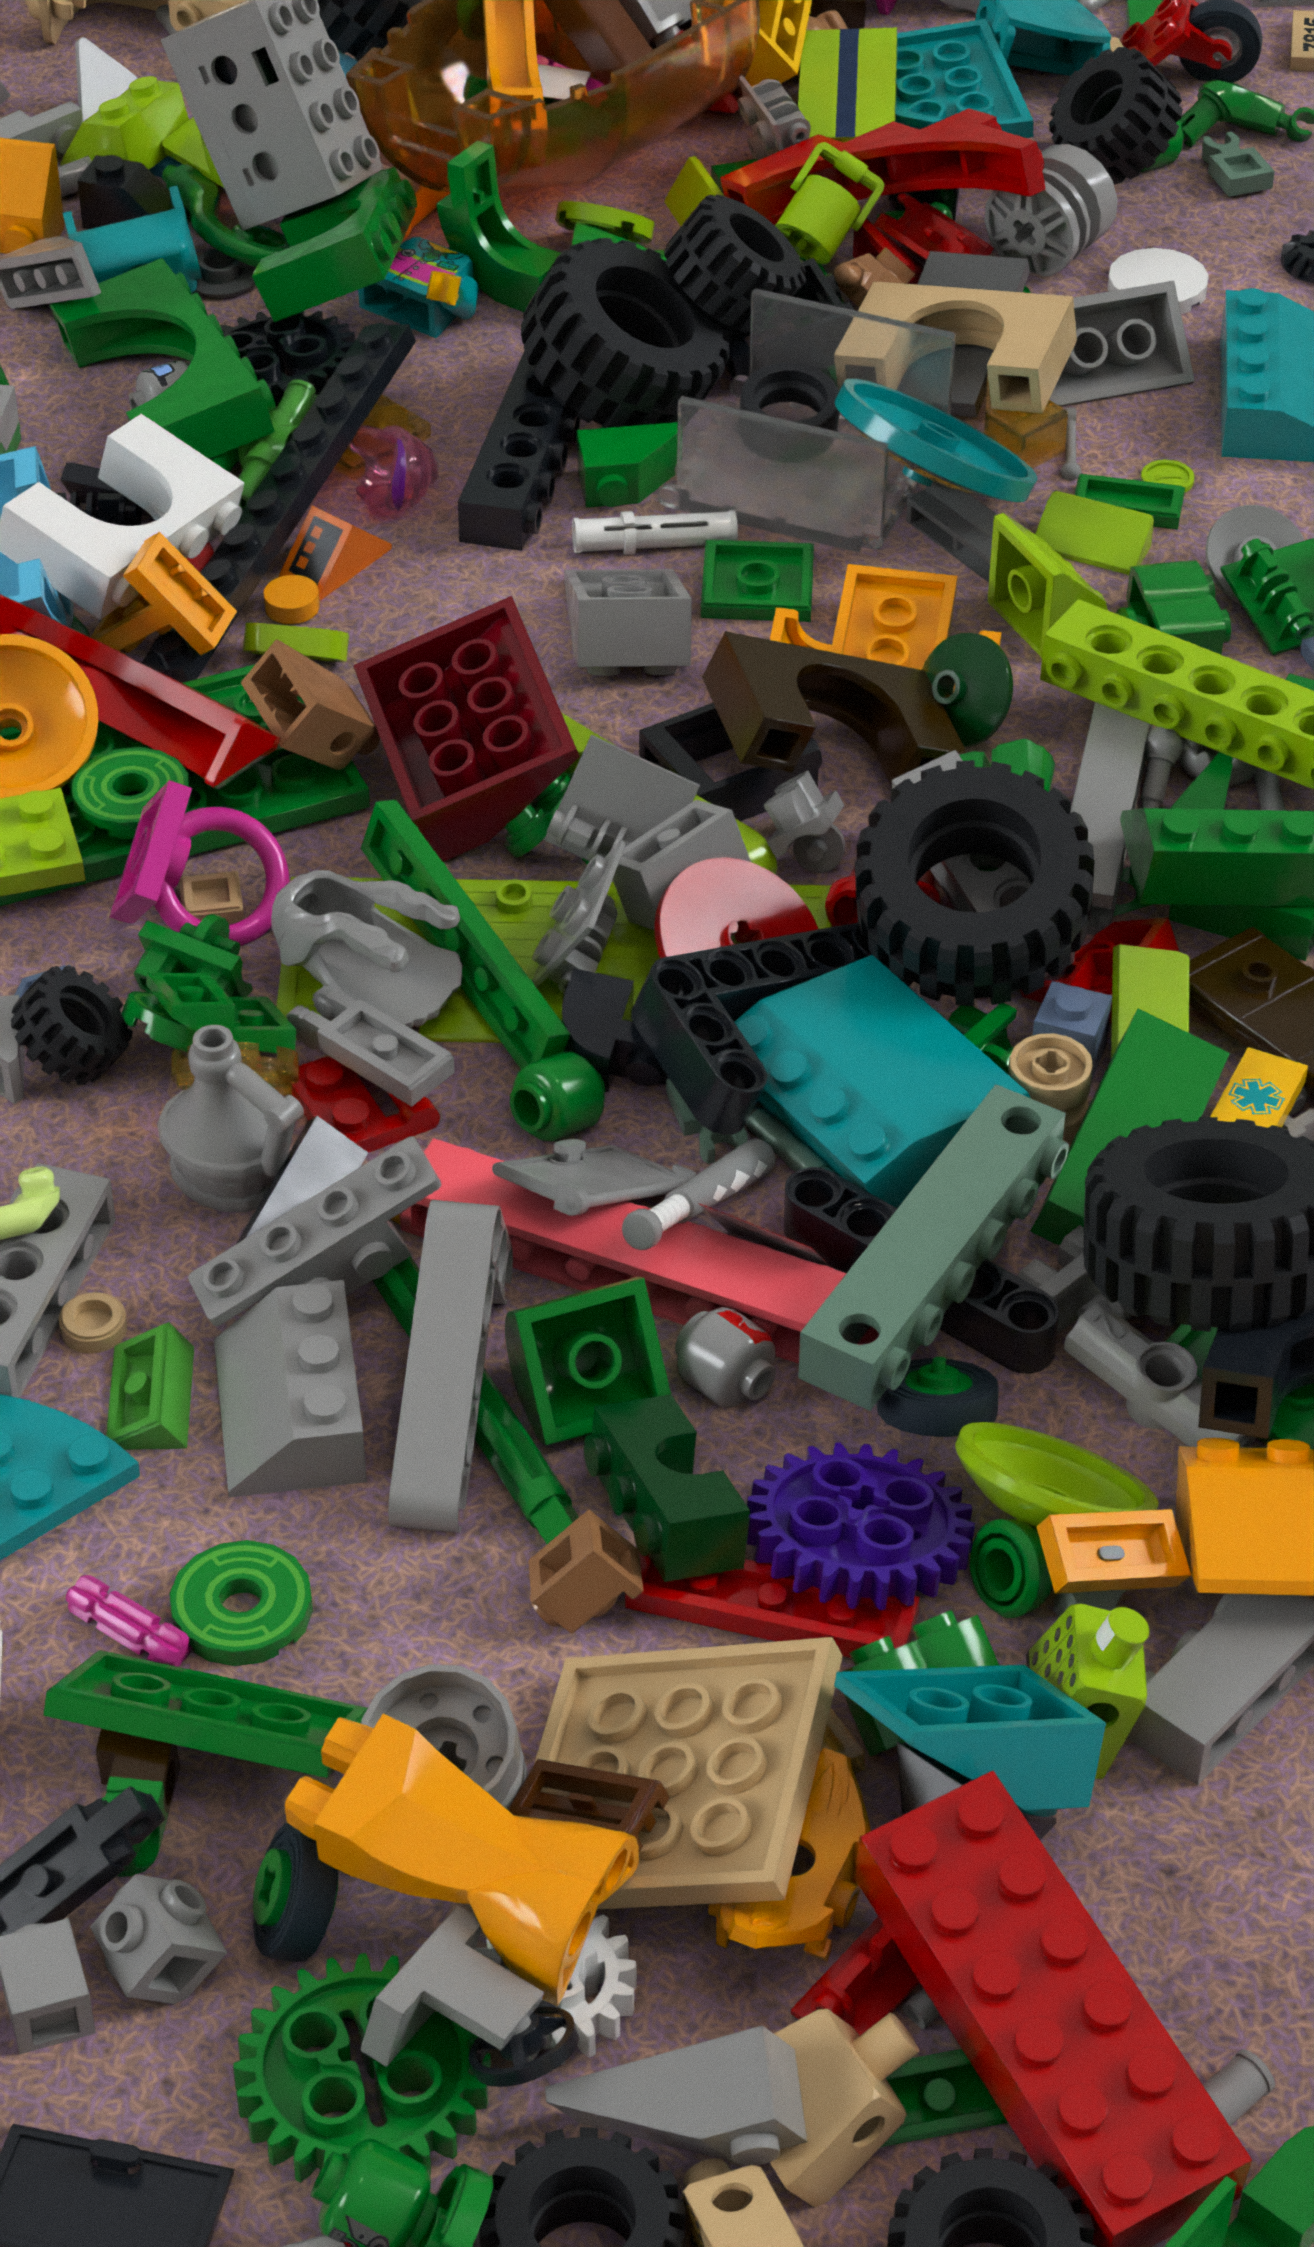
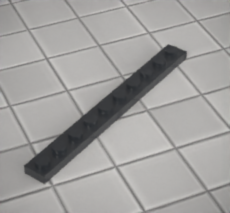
[141,323,416,683]

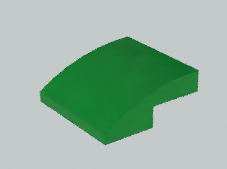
[146,973,296,1054]

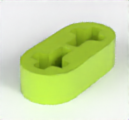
[243,622,349,662]

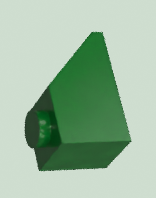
[577,422,684,508]

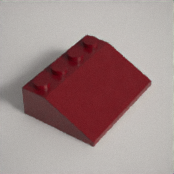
[353,596,580,862]

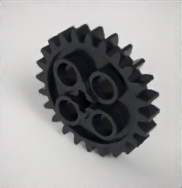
[221,311,356,407]

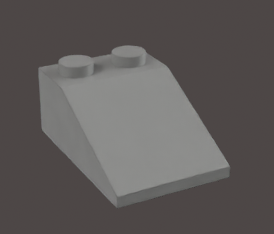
[564,569,692,676]

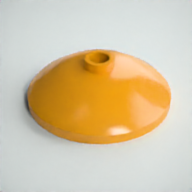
[0,634,98,798]

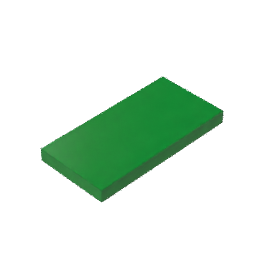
[43,1650,368,1778]

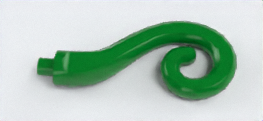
[162,164,290,267]

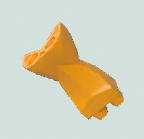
[284,1714,639,2007]

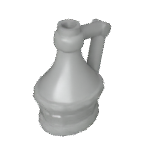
[157,1025,304,1212]

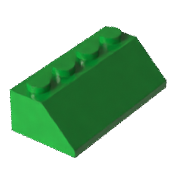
[1120,808,1314,907]

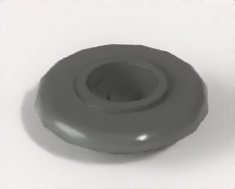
[193,249,256,299]

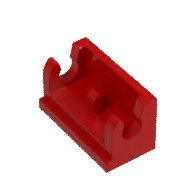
[874,193,994,263]

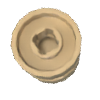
[1008,1033,1093,1146]

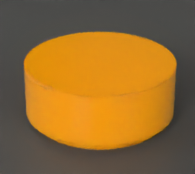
[263,575,320,624]

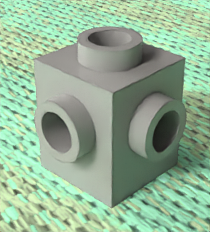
[90,1874,227,2004]

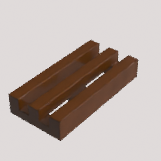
[508,1759,670,1853]

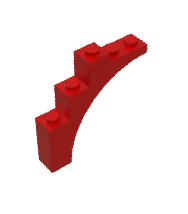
[720,108,1046,226]

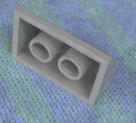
[1047,280,1195,408]
[214,1280,367,1497]

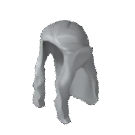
[271,870,462,1028]

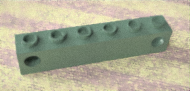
[798,1084,1069,1411]

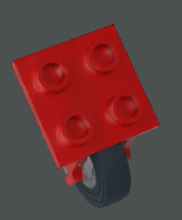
[1120,0,1262,83]

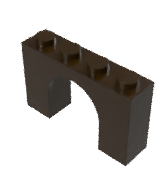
[702,631,967,787]

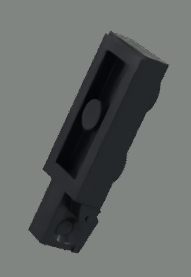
[0,1786,166,1936]

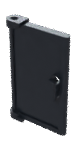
[0,2123,235,2247]

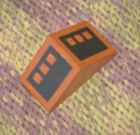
[279,505,392,601]

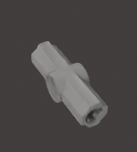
[1064,1303,1257,1448]

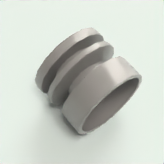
[984,144,1118,277]
[361,1664,528,1810]

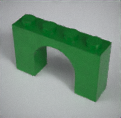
[252,166,417,322]

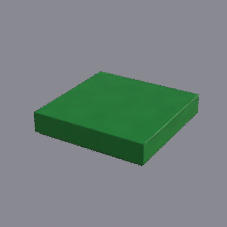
[700,540,814,622]

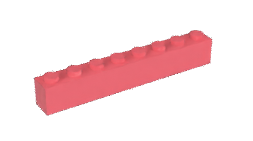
[400,1138,879,1364]

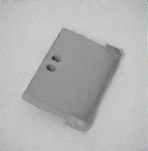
[492,1139,697,1216]

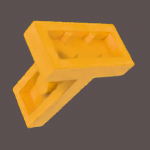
[91,532,237,655]

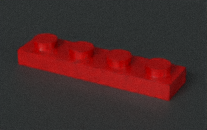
[625,1552,920,1658]

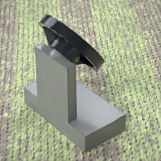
[360,1905,579,2087]

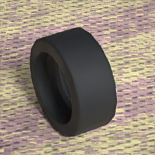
[739,363,840,460]

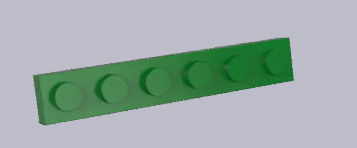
[360,800,570,1069]

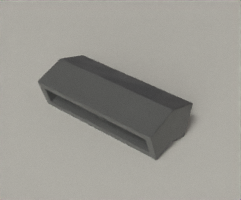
[906,481,997,583]

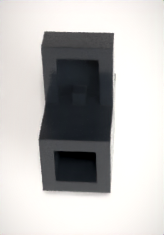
[562,968,669,1093]

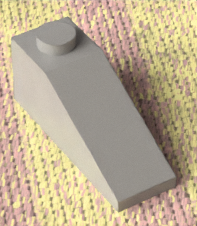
[545,2025,807,2165]

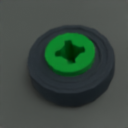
[253,1823,338,1962]

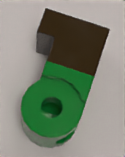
[96,1729,180,1877]

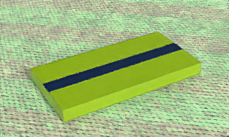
[798,27,897,143]

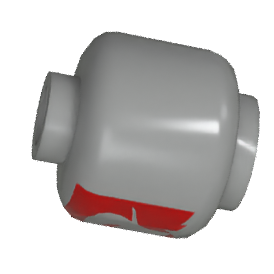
[675,1307,776,1407]

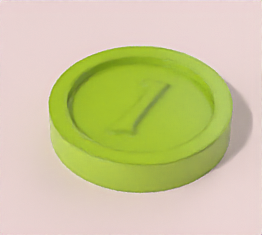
[1141,459,1195,493]

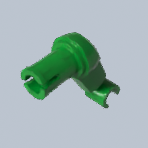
[1179,80,1314,148]

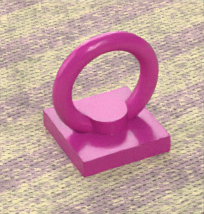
[109,780,289,946]

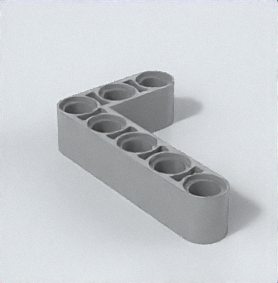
[388,1200,513,1533]

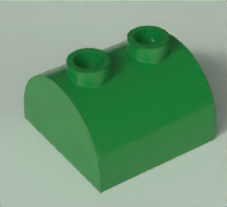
[505,1276,671,1445]

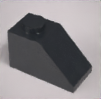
[77,155,191,229]

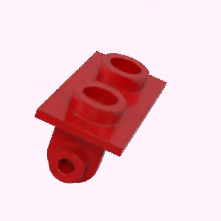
[790,1917,920,2036]

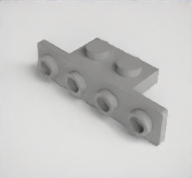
[188,1136,441,1326]

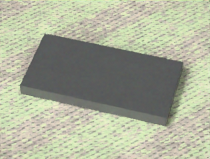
[897,251,1030,417]

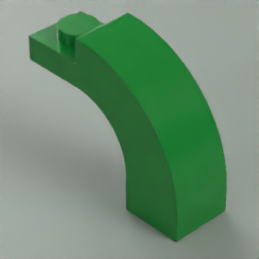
[436,141,561,312]

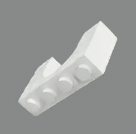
[0,414,245,620]

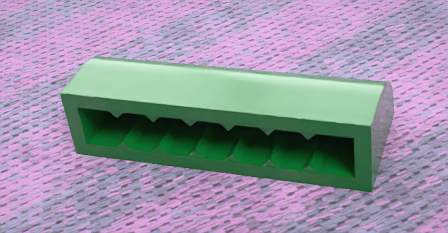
[1030,1008,1230,1245]

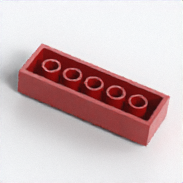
[855,1770,1252,2247]

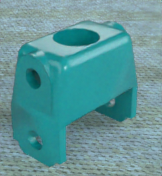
[975,0,1112,76]
[63,185,202,293]

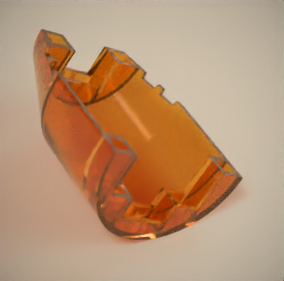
[345,0,760,192]

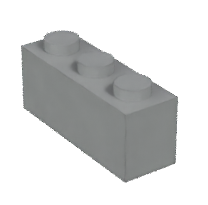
[1127,1593,1314,1785]

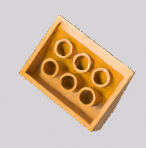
[1175,1438,1314,1596]

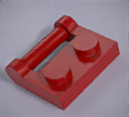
[283,1056,440,1153]

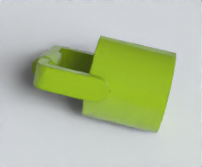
[775,142,884,264]

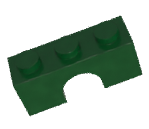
[584,1394,750,1582]

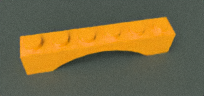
[483,0,545,166]

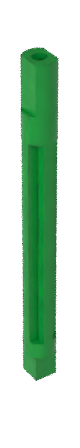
[372,1256,579,1544]

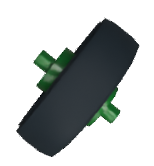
[877,1357,999,1437]

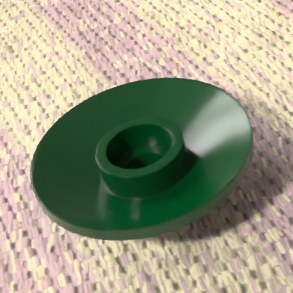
[922,633,1013,748]

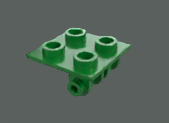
[1220,538,1314,655]

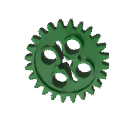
[233,1953,491,2183]

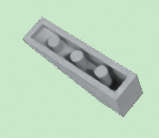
[0,236,101,309]

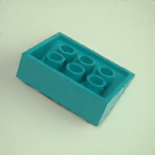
[1220,288,1314,462]
[734,955,1031,1209]

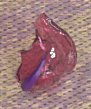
[350,425,439,517]

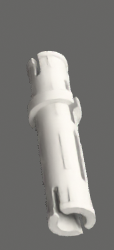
[572,510,738,555]

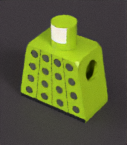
[1026,1603,1149,1779]

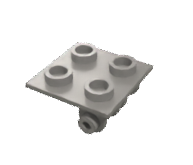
[737,75,811,160]
[544,735,700,861]
[532,840,626,994]

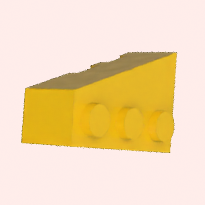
[694,0,812,87]

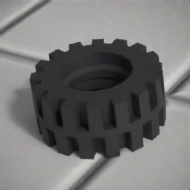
[11,966,133,1085]

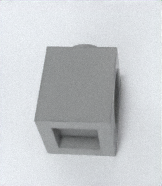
[0,1918,96,2054]

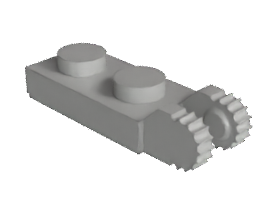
[286,985,455,1107]

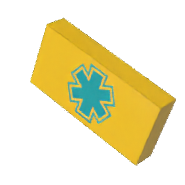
[1210,1047,1308,1128]

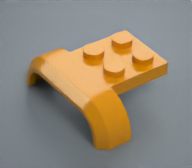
[770,564,1002,692]

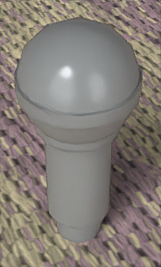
[1140,727,1184,808]

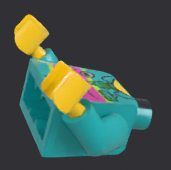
[358,237,479,338]

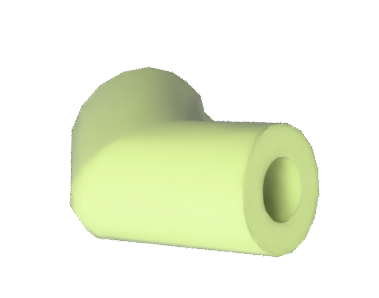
[0,1166,60,1240]

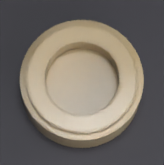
[59,1292,127,1353]

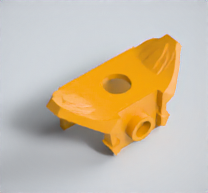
[708,1748,871,1962]

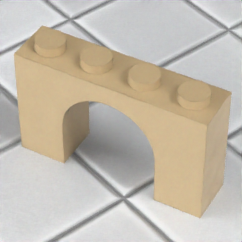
[835,281,1077,413]

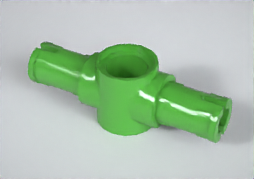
[238,379,318,510]

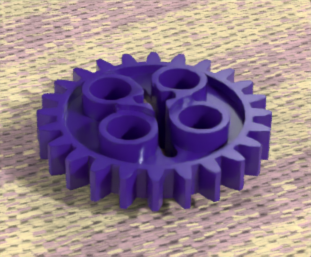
[747,1443,975,1610]

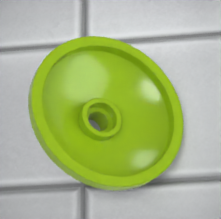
[955,1422,1159,1528]

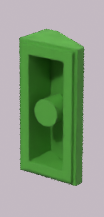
[106,1322,194,1450]

